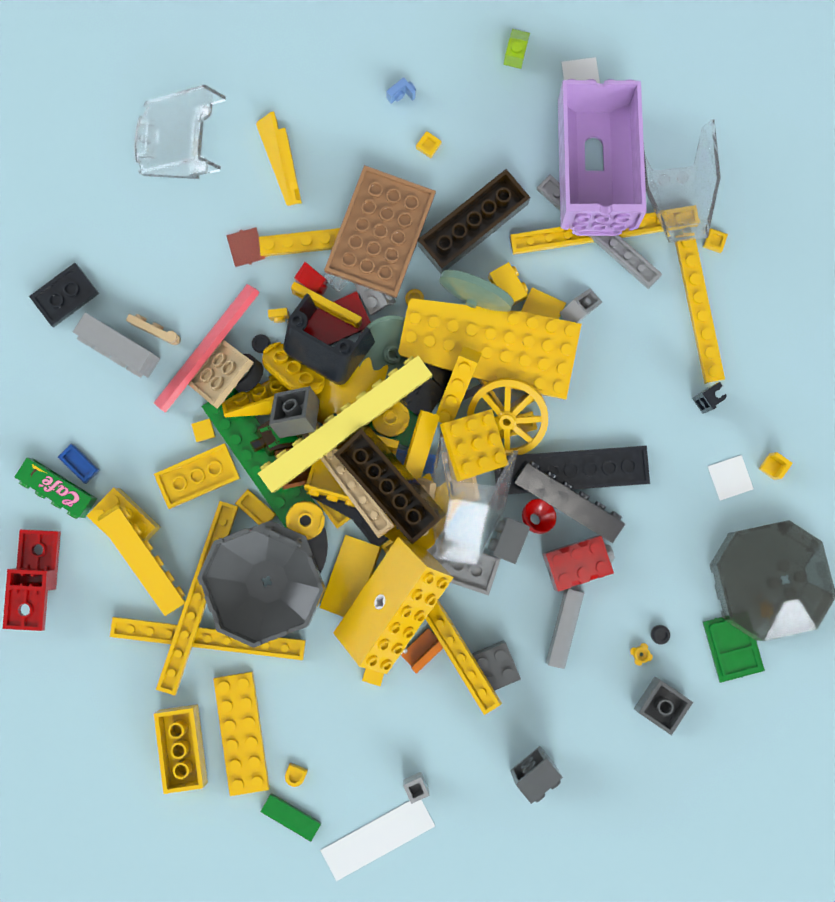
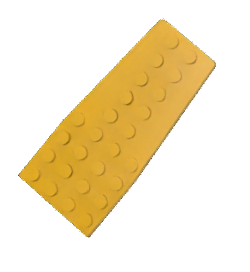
[398,298,582,400]

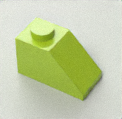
[503,28,530,69]

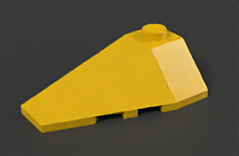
[222,375,289,417]

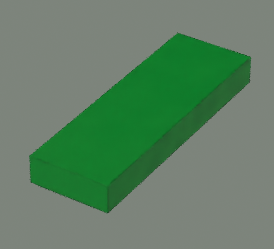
[260,793,321,842]

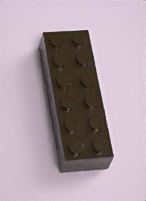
[418,169,531,274]
[334,426,446,544]

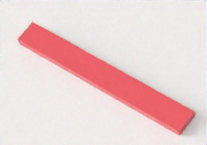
[154,284,260,412]

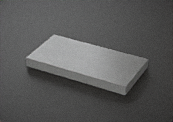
[427,538,500,595]

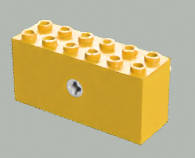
[333,537,454,674]

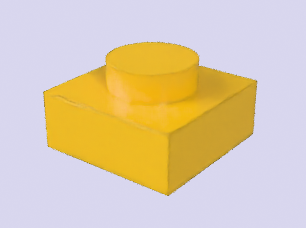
[268,308,290,323]

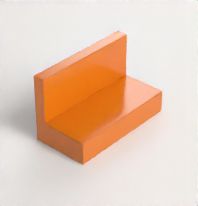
[400,628,443,674]

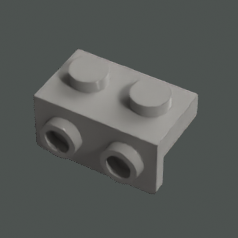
[354,283,396,315]

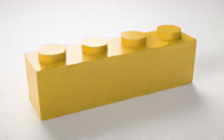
[436,346,482,423]

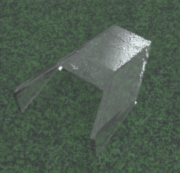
[644,119,721,243]
[431,437,518,565]

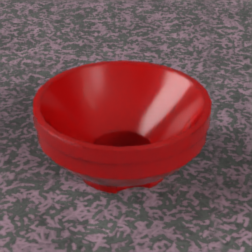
[522,499,557,534]

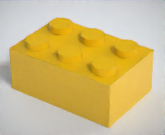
[87,487,161,541]

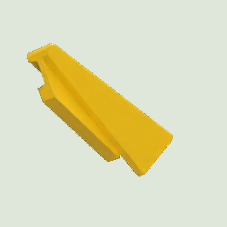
[256,111,302,206]

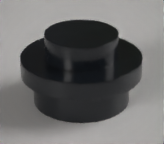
[252,334,271,353]
[650,625,670,645]

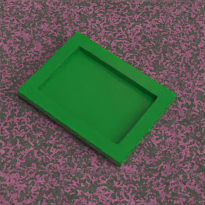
[702,610,765,683]

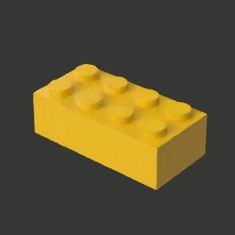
[154,704,208,794]

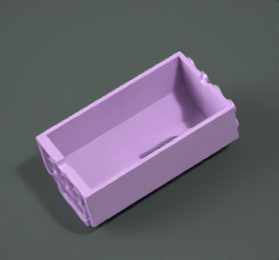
[558,79,646,236]

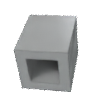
[403,772,430,804]

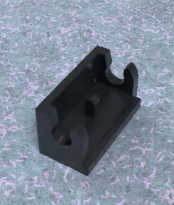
[692,382,727,414]

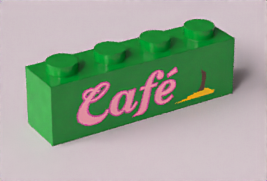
[14,458,98,519]

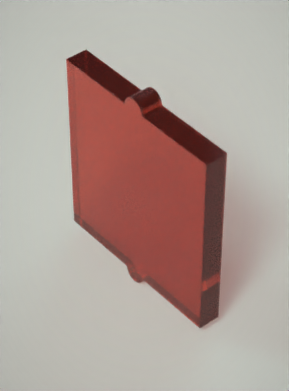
[226,227,265,267]

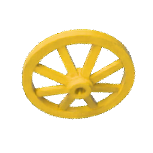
[467,378,548,456]

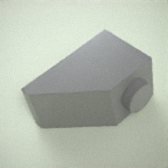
[560,288,602,323]

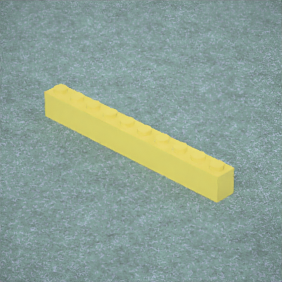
[258,356,432,493]

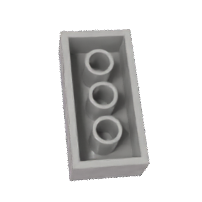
[73,313,160,378]

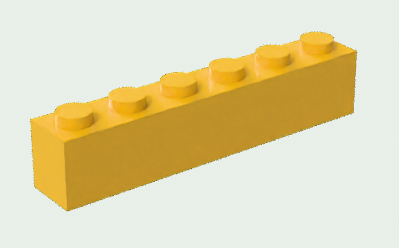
[98,504,186,616]

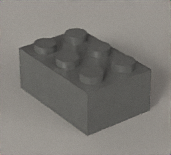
[487,518,530,564]
[510,746,563,804]

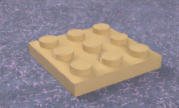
[188,340,254,409]

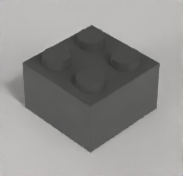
[269,386,320,438]
[472,640,521,691]
[634,677,693,736]

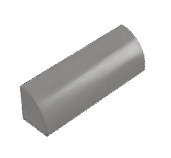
[546,589,584,669]

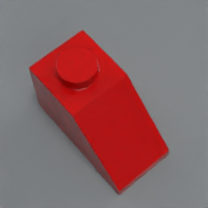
[294,262,328,296]

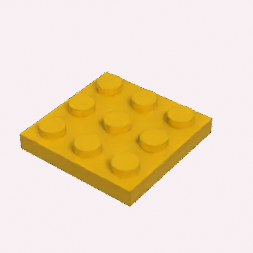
[440,409,509,482]

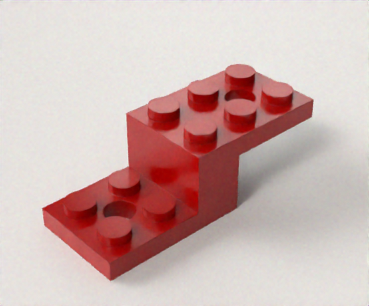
[2,529,61,631]

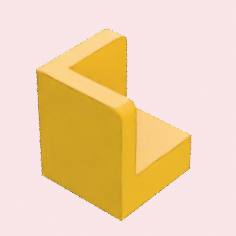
[759,452,793,480]

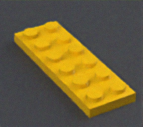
[213,671,270,796]

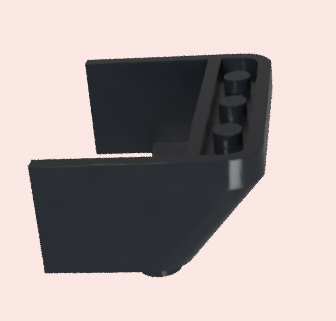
[283,294,375,385]

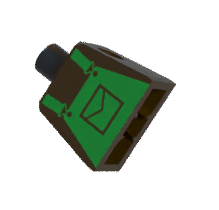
[250,420,298,456]

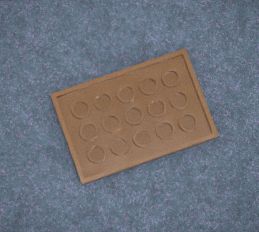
[324,165,436,298]

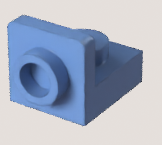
[386,78,416,104]

